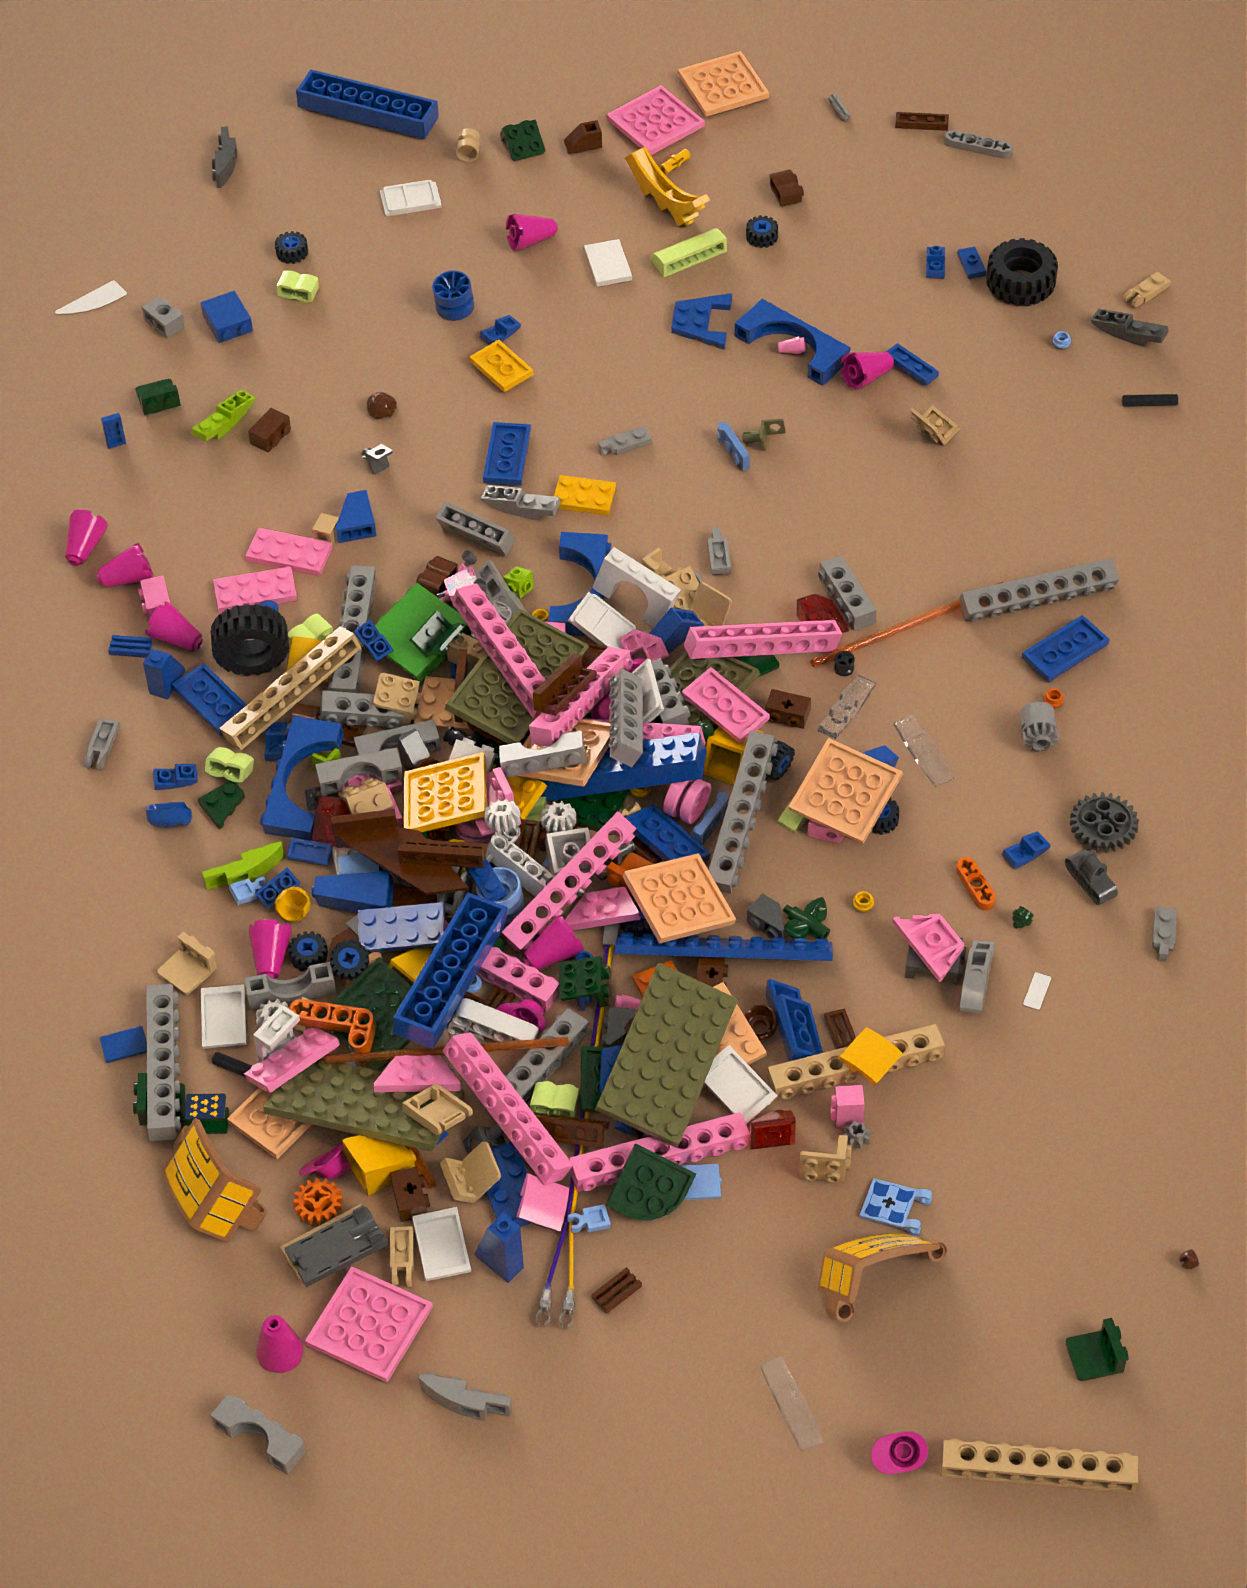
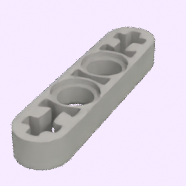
[945,130,1012,159]

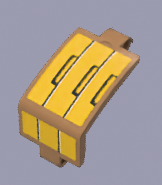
[163,1118,267,1242]
[818,1233,948,1322]

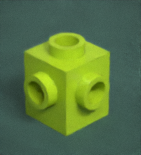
[503,566,534,599]

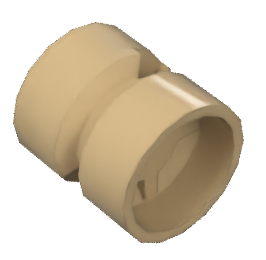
[456,128,480,162]

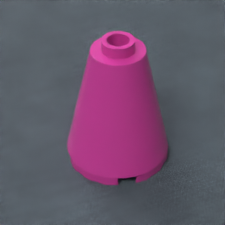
[506,214,558,250]
[841,352,894,390]
[65,509,108,566]
[96,542,153,588]
[145,601,203,651]
[523,916,584,970]
[248,919,292,979]
[256,1315,303,1373]

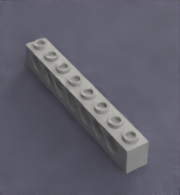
[959,558,1119,621]
[329,566,377,693]
[709,730,778,894]
[146,984,181,1141]

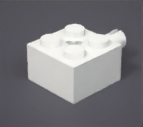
[545,827,594,897]

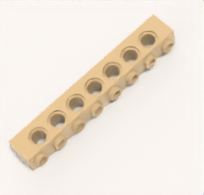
[220,626,361,750]
[767,1024,945,1101]
[941,1439,1138,1493]

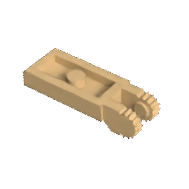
[1123,271,1171,308]
[390,1226,414,1287]

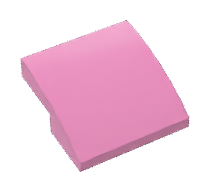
[516,1173,569,1231]

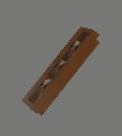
[533,653,597,716]
[397,838,488,868]
[533,1112,610,1148]

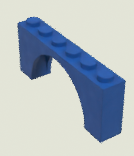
[734,299,851,386]
[548,532,612,636]
[260,716,344,841]

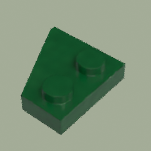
[198,781,245,829]

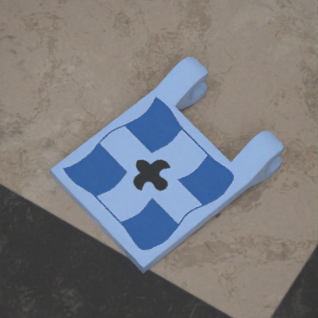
[859,1178,932,1235]

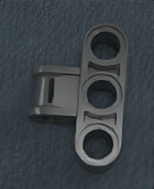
[1065,849,1118,905]

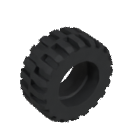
[986,238,1058,306]
[210,603,289,676]

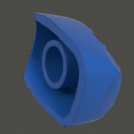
[146,802,192,828]

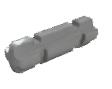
[828,93,850,121]

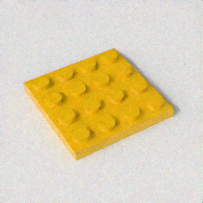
[404,752,487,832]

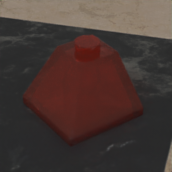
[796,593,849,633]
[312,796,352,849]
[750,1110,796,1150]

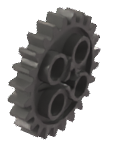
[1070,792,1139,853]

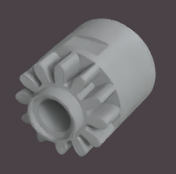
[1019,702,1058,752]

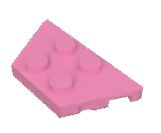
[565,886,641,931]
[892,914,964,982]
[374,1055,460,1092]

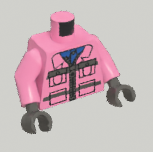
[436,550,487,607]

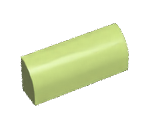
[650,228,727,277]

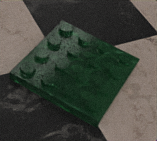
[318,957,412,1071]

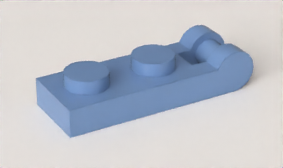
[717,422,750,471]
[692,792,729,845]

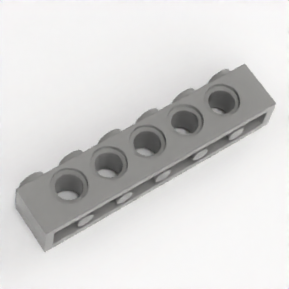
[609,668,643,767]
[487,1008,589,1111]

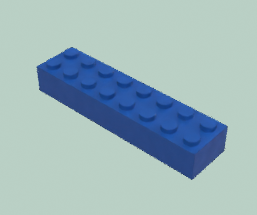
[296,69,439,139]
[538,732,706,801]
[393,893,507,1049]

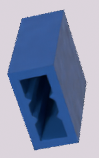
[200,290,253,343]

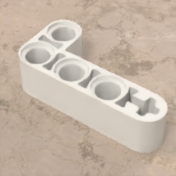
[487,826,555,898]
[447,998,539,1052]

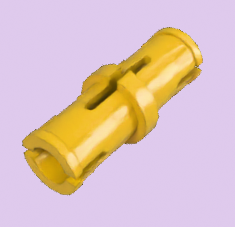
[659,149,691,175]

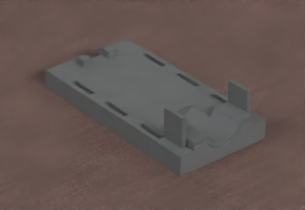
[285,1205,388,1287]

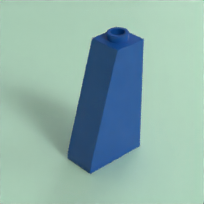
[311,871,395,913]
[475,1213,524,1283]

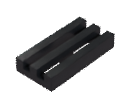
[305,787,323,811]

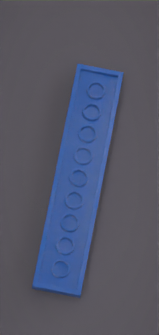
[615,932,833,961]

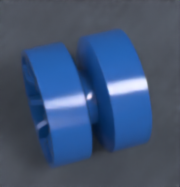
[432,270,474,321]

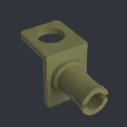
[742,419,786,451]

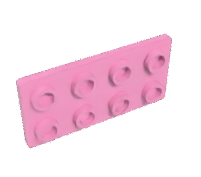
[474,767,521,836]

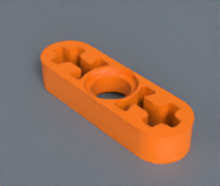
[956,857,996,910]

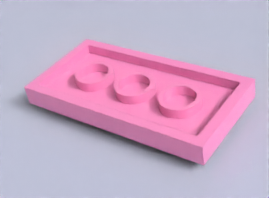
[245,528,333,576]
[213,566,297,614]
[682,667,770,744]
[244,1027,340,1093]

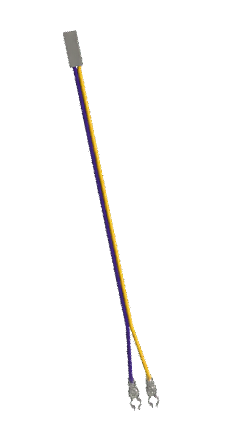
[536,923,620,1330]

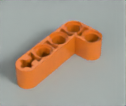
[290,999,376,1056]

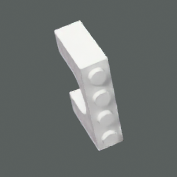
[592,547,681,627]

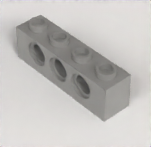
[436,502,516,556]
[818,555,876,630]
[638,658,691,725]
[320,690,404,729]

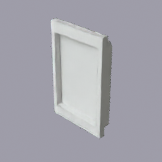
[380,180,442,217]
[568,592,636,649]
[632,659,664,723]
[201,984,247,1049]
[704,1045,778,1125]
[412,1207,471,1281]

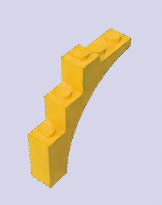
[625,146,710,227]

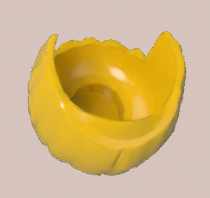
[275,887,311,923]

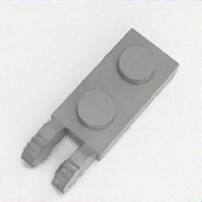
[84,718,120,770]

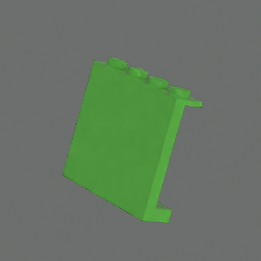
[375,583,470,686]

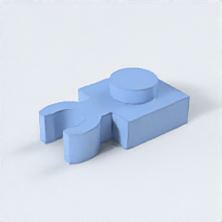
[229,877,265,905]
[567,1204,611,1233]

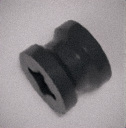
[834,651,855,677]

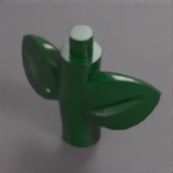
[783,897,830,939]

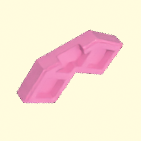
[619,629,669,661]

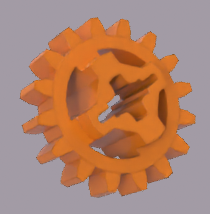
[293,1177,343,1226]

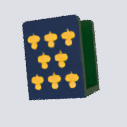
[185,1093,229,1134]

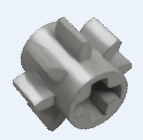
[844,1121,871,1150]

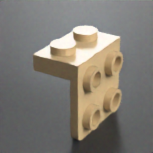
[909,405,960,446]
[661,566,699,610]
[688,582,732,626]
[373,673,421,726]
[338,777,393,814]
[158,932,217,995]
[799,1135,852,1183]
[440,1142,501,1203]

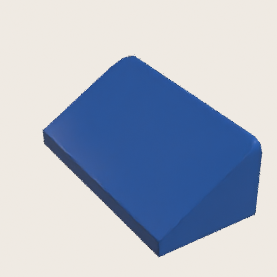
[100,1026,147,1063]

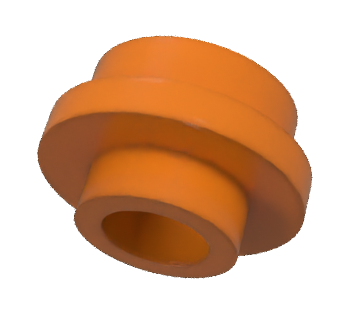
[1043,688,1064,708]

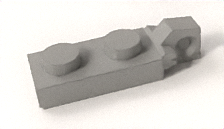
[598,426,652,456]
[708,527,731,575]
[1152,907,1177,962]

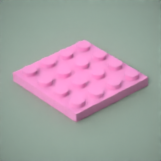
[606,85,705,155]
[305,1266,433,1383]

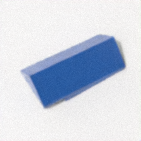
[766,979,823,1061]

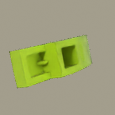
[191,390,255,442]
[202,841,284,890]

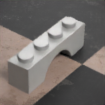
[354,719,441,756]
[499,731,587,778]
[315,747,403,796]
[245,962,336,1010]
[211,1394,306,1475]

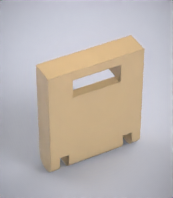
[402,1083,473,1135]

